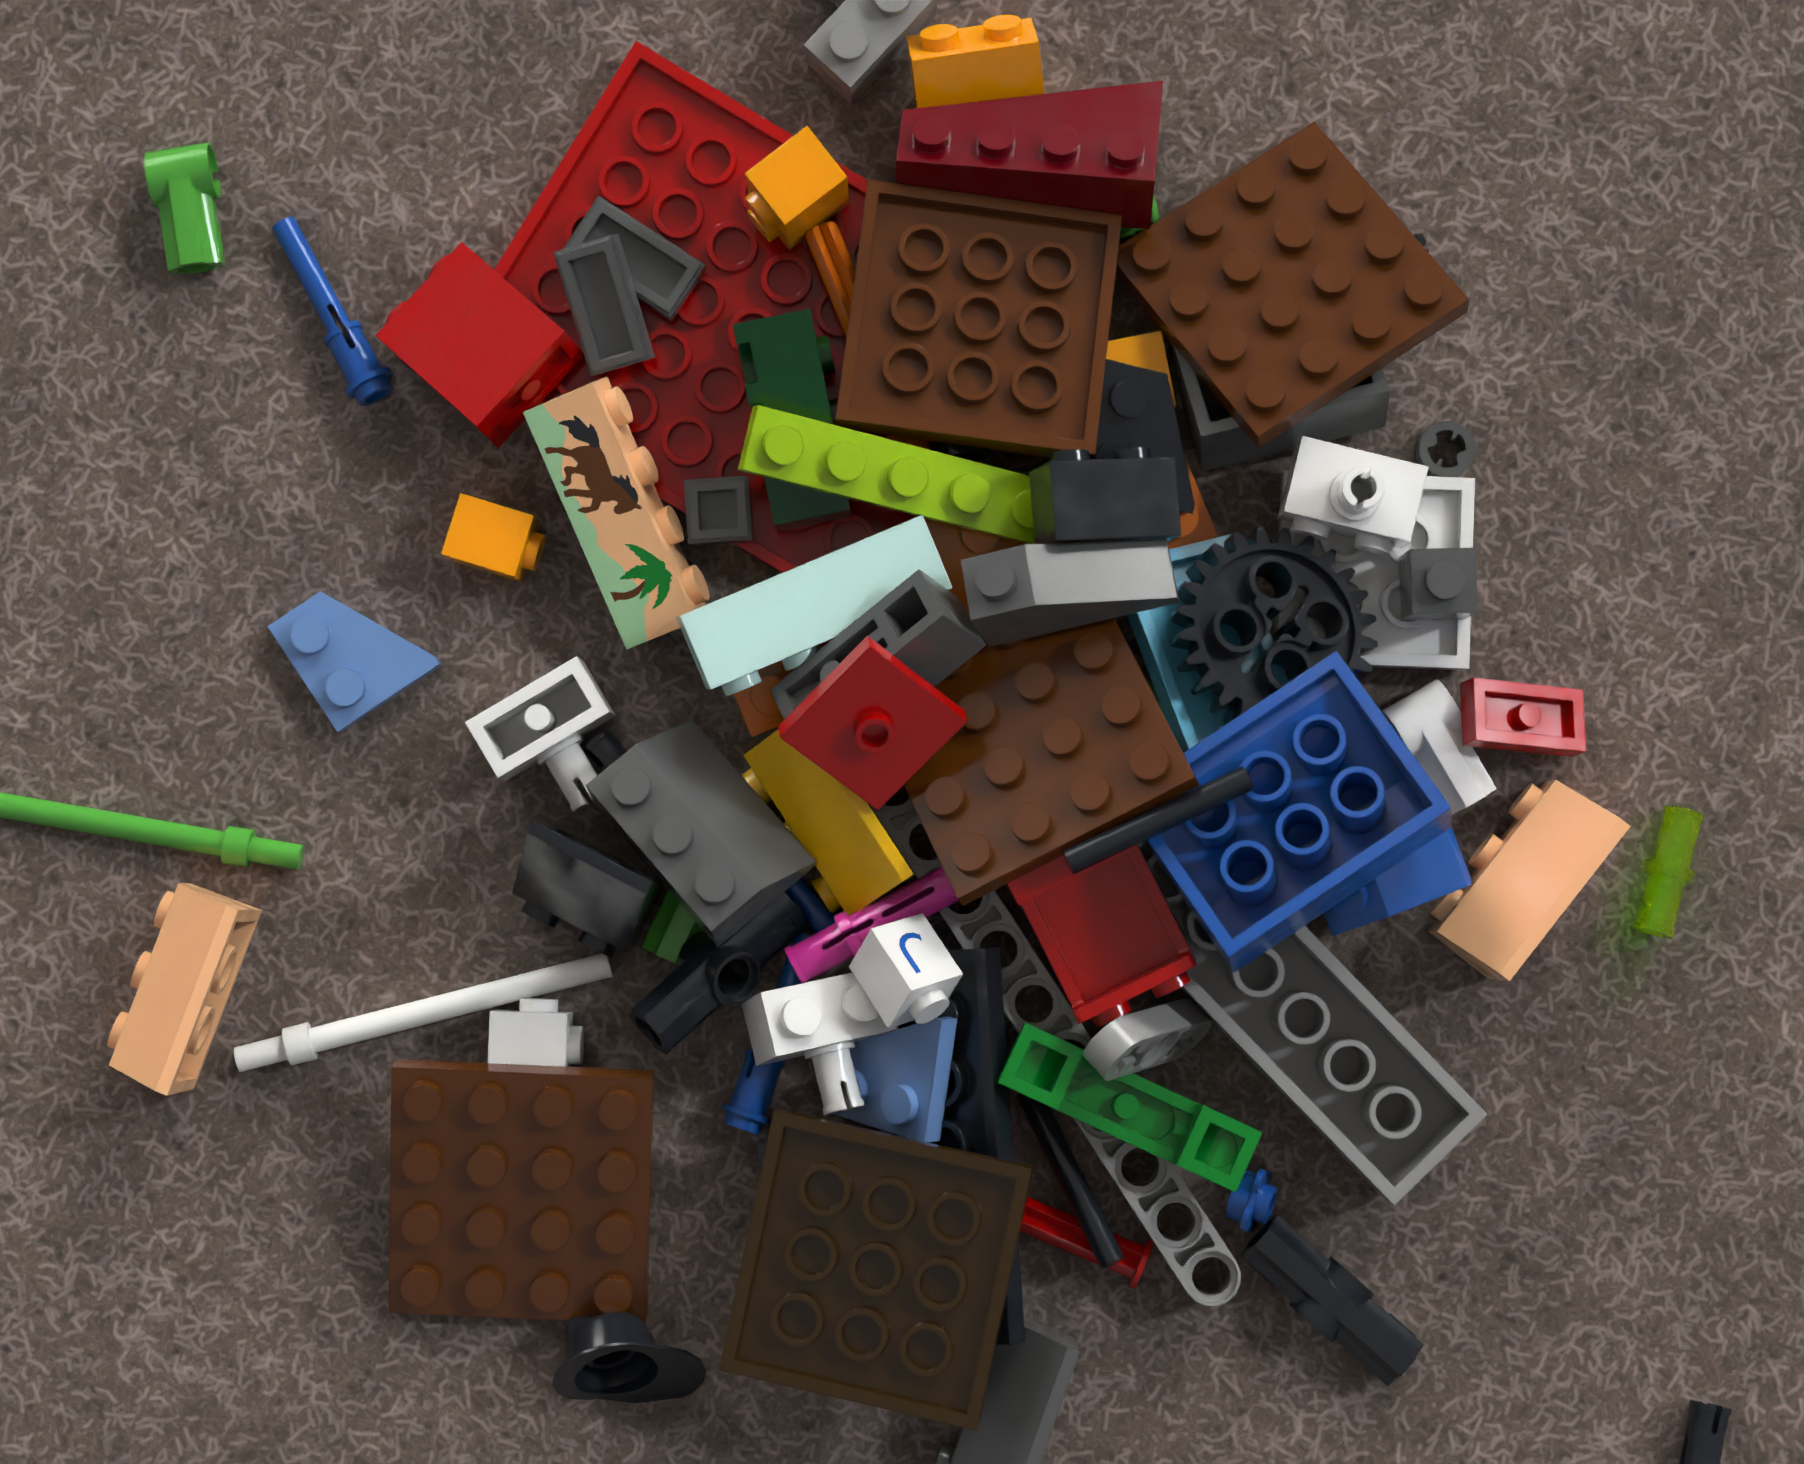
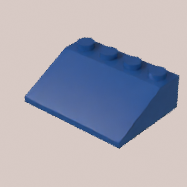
[1146,651,1452,973]

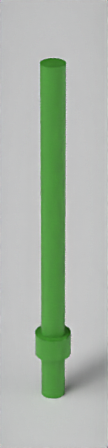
[0,792,304,870]

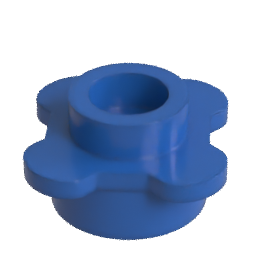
[1226,1169,1278,1232]

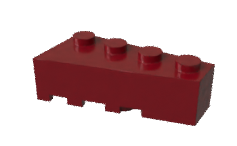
[896,81,1163,229]

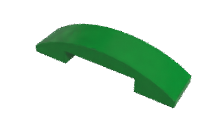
[997,1022,1263,1192]

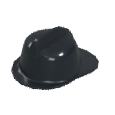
[552,1312,706,1403]

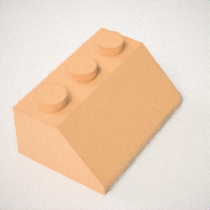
[1428,780,1631,981]
[107,883,262,1096]

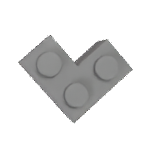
[804,0,937,105]

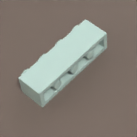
[676,515,953,696]

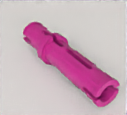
[784,866,959,983]

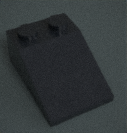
[512,821,665,957]

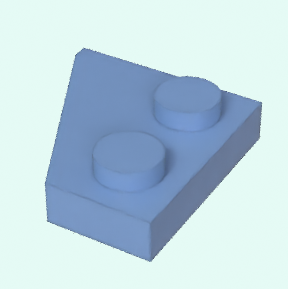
[267,591,442,733]
[834,1017,957,1143]

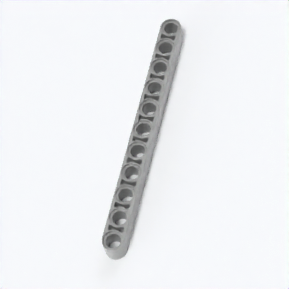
[869,797,1241,1306]

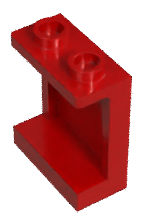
[375,242,584,448]
[1007,845,1197,1027]

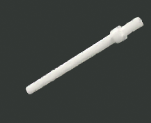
[234,953,613,1072]

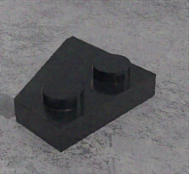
[1093,359,1195,514]

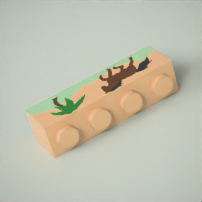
[523,377,710,650]

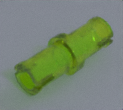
[1632,805,1705,939]

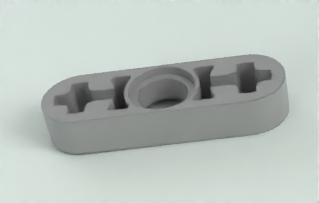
[1083,997,1212,1081]

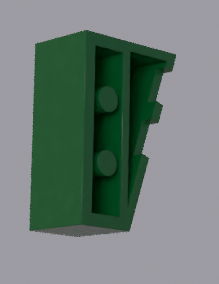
[732,309,852,532]

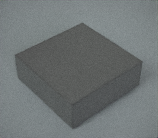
[684,476,753,546]

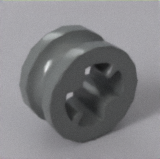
[1415,421,1476,477]

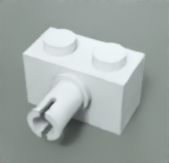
[1277,436,1429,555]
[465,656,616,813]
[742,973,898,1115]

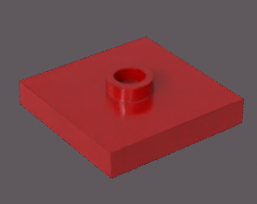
[778,636,968,810]

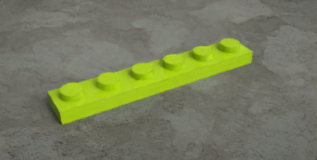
[738,405,1035,544]

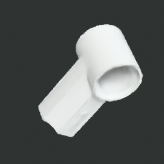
[1381,679,1497,815]

